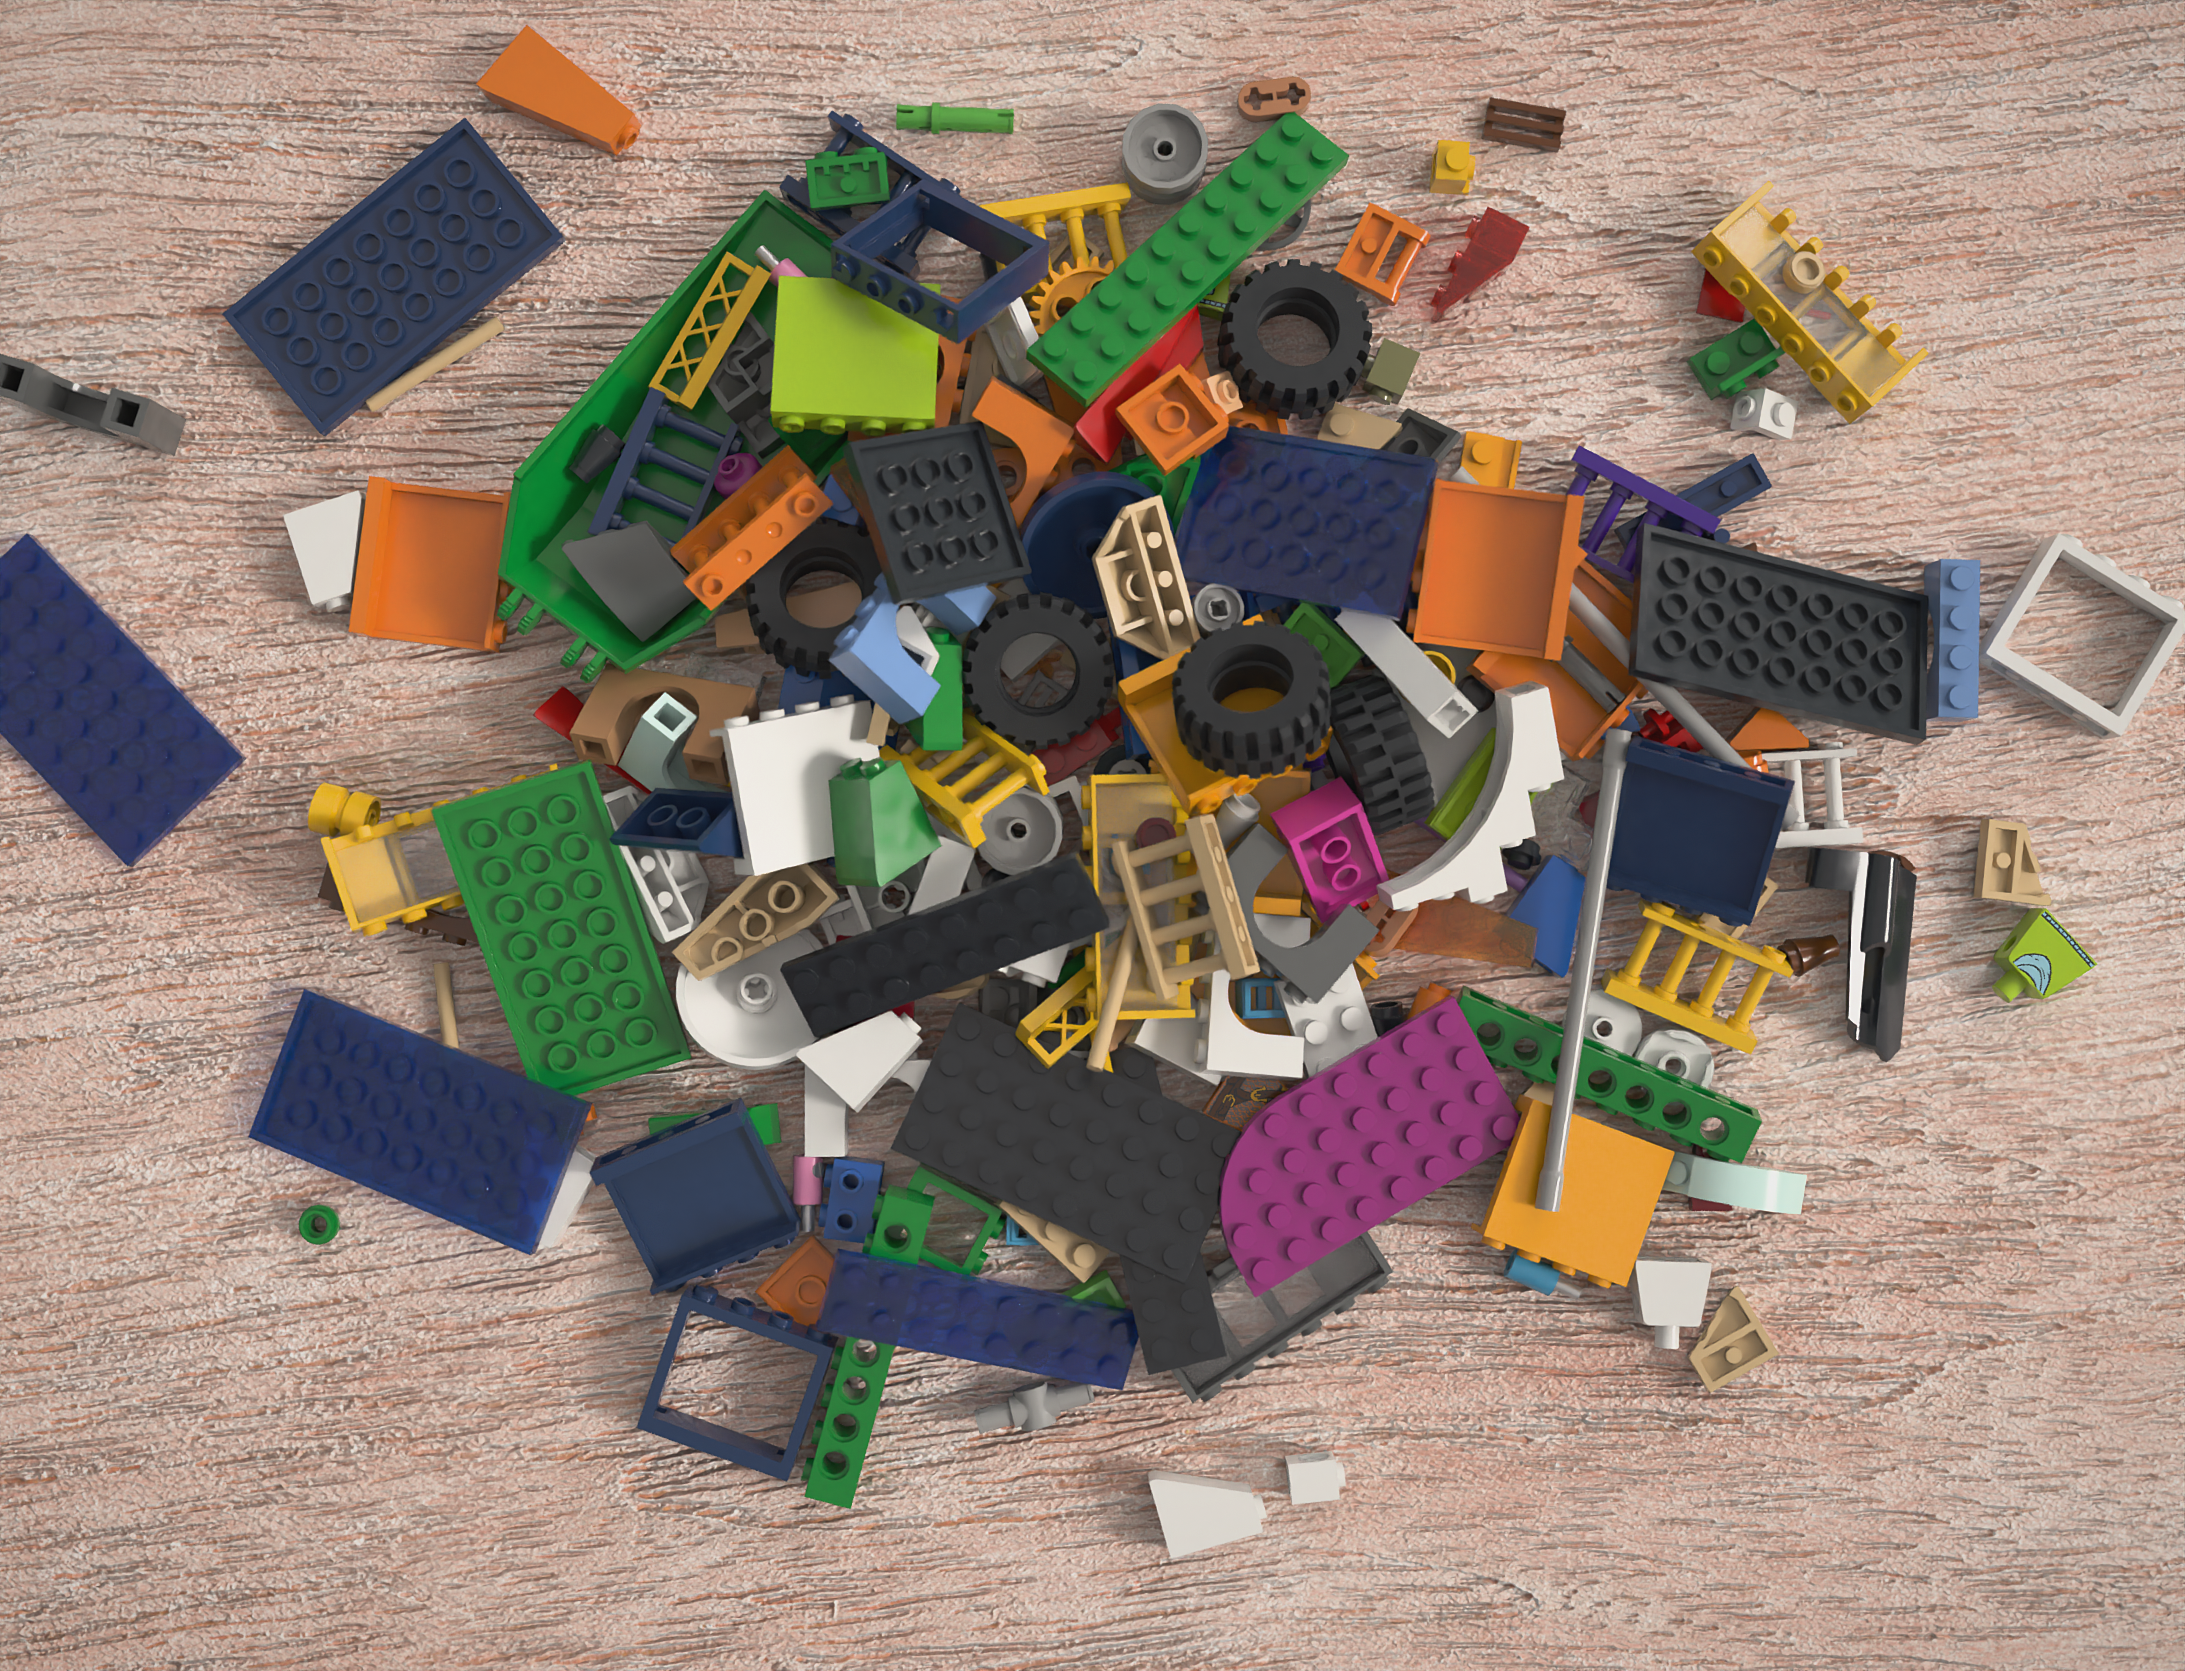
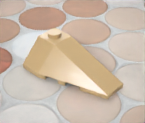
[672,862,840,981]

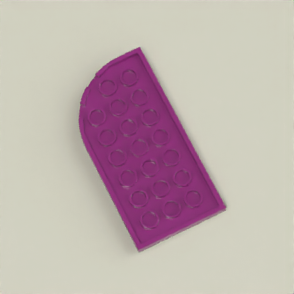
[1218,995,1520,1298]

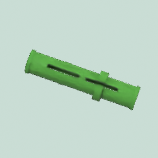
[896,102,1014,135]

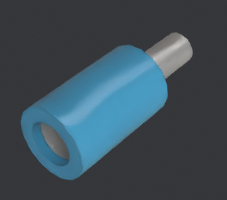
[1504,1249,1582,1300]

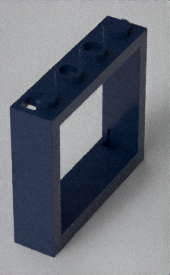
[831,179,1050,344]
[637,1285,839,1481]

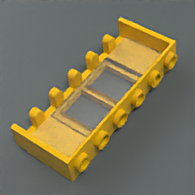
[1691,181,1929,424]
[320,763,558,937]
[1081,774,1195,1020]

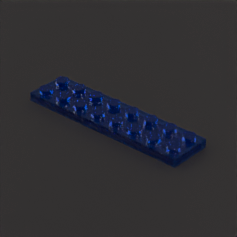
[816,1248,1139,1391]

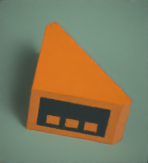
[1725,706,1809,752]

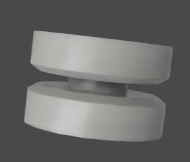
[1122,103,1208,205]
[977,784,1064,875]

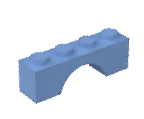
[1924,559,1980,722]

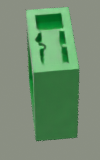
[886,1163,1007,1282]

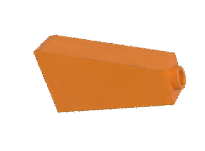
[476,25,641,156]

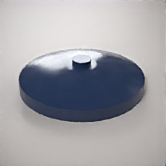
[1019,472,1174,619]

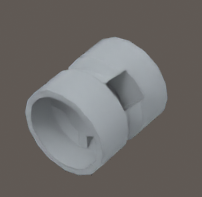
[1190,583,1244,640]

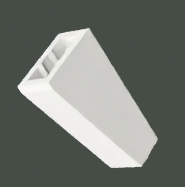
[1335,591,1478,738]

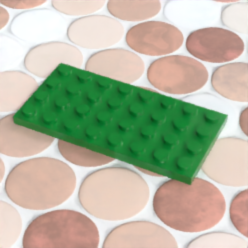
[431,759,692,1107]

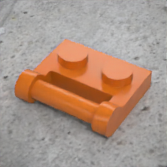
[1335,202,1431,306]

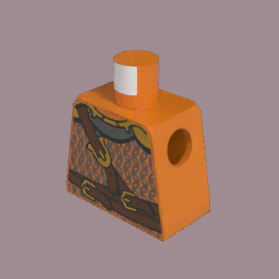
[1202,1076,1288,1132]

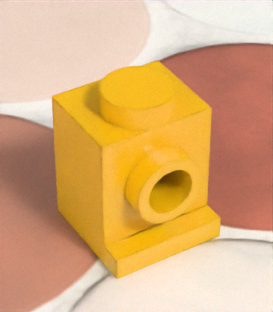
[1429,140,1475,196]

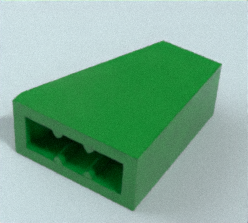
[903,627,963,751]

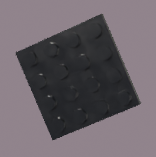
[842,421,1032,606]

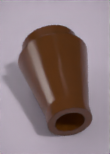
[1777,934,1840,977]

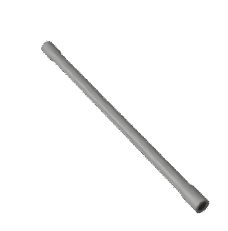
[1447,466,1800,831]
[1535,729,1632,1212]

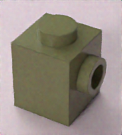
[1361,338,1420,405]

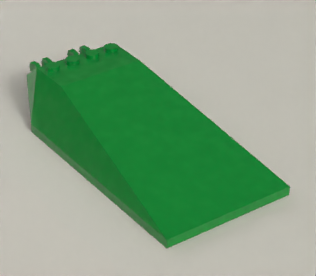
[497,189,851,683]

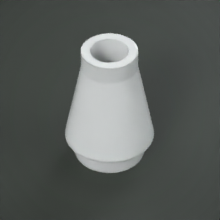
[1215,793,1261,850]

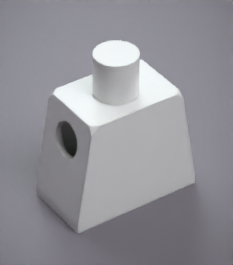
[1629,1256,1712,1349]

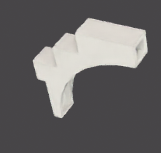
[1377,681,1564,912]

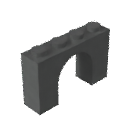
[0,354,186,456]
[1191,823,1380,1004]

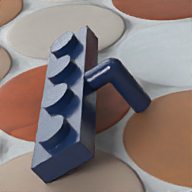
[1614,453,1773,550]

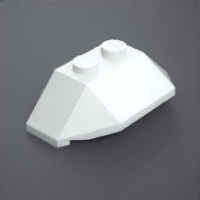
[603,785,709,944]

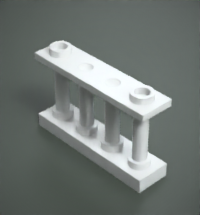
[1701,742,1863,849]

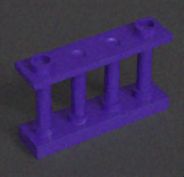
[1565,445,1721,584]

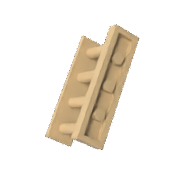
[1111,814,1260,1001]

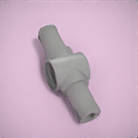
[974,1379,1095,1434]

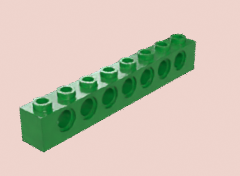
[1456,985,1762,1164]
[801,1184,935,1509]

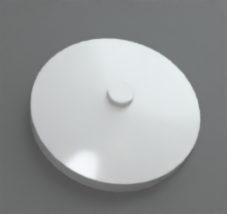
[676,929,824,1070]

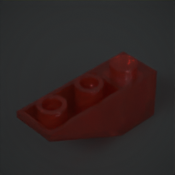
[1429,206,1530,323]

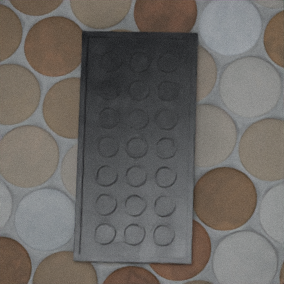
[1628,523,1928,745]
[891,1003,1242,1284]

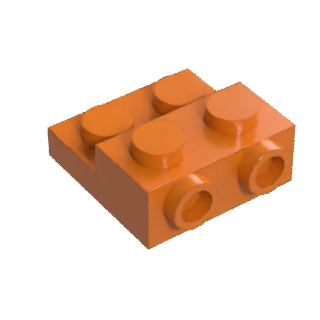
[1115,364,1229,476]

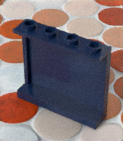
[1606,736,1795,927]
[589,1098,801,1295]

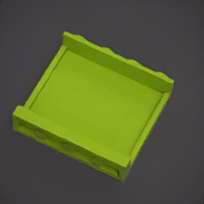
[771,276,941,437]

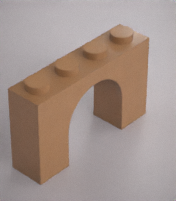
[570,663,760,785]

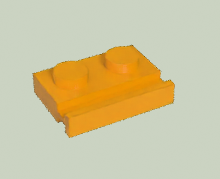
[1458,431,1522,489]

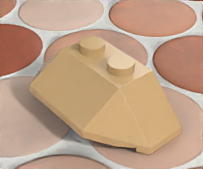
[1092,495,1201,660]

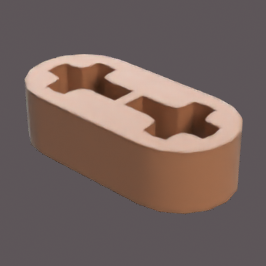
[1237,77,1311,122]
[1363,899,1418,957]

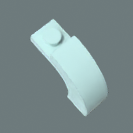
[1662,1150,1807,1214]

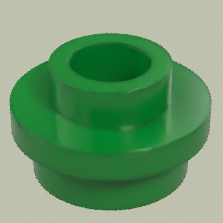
[299,1204,340,1245]

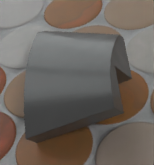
[707,312,785,459]
[561,521,697,642]
[978,979,1092,1059]

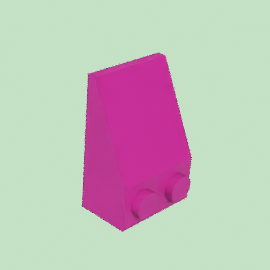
[1270,777,1389,923]

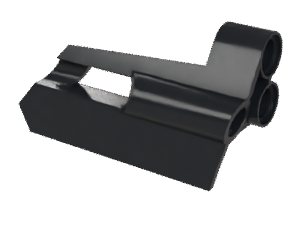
[1805,847,1917,1062]

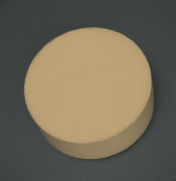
[1783,251,1825,294]

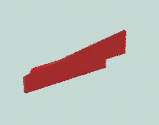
[1074,304,1204,466]

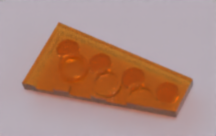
[1375,868,1538,968]

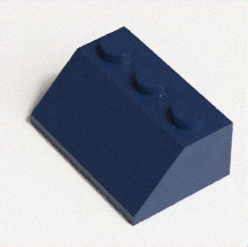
[609,788,744,857]

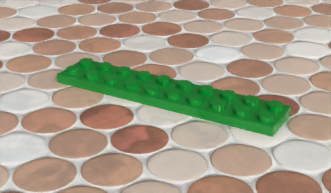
[1026,112,1349,408]

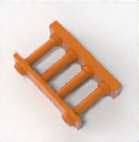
[670,445,833,611]

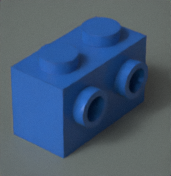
[818,1156,885,1244]

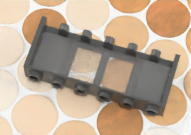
[1171,1231,1394,1403]

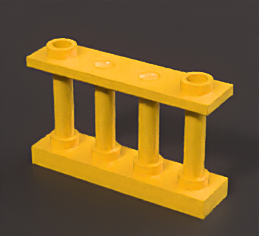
[978,182,1131,306]
[879,707,1050,849]
[1600,898,1793,1055]

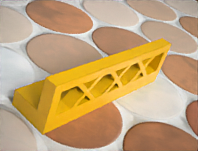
[648,252,771,412]
[1015,933,1142,1069]

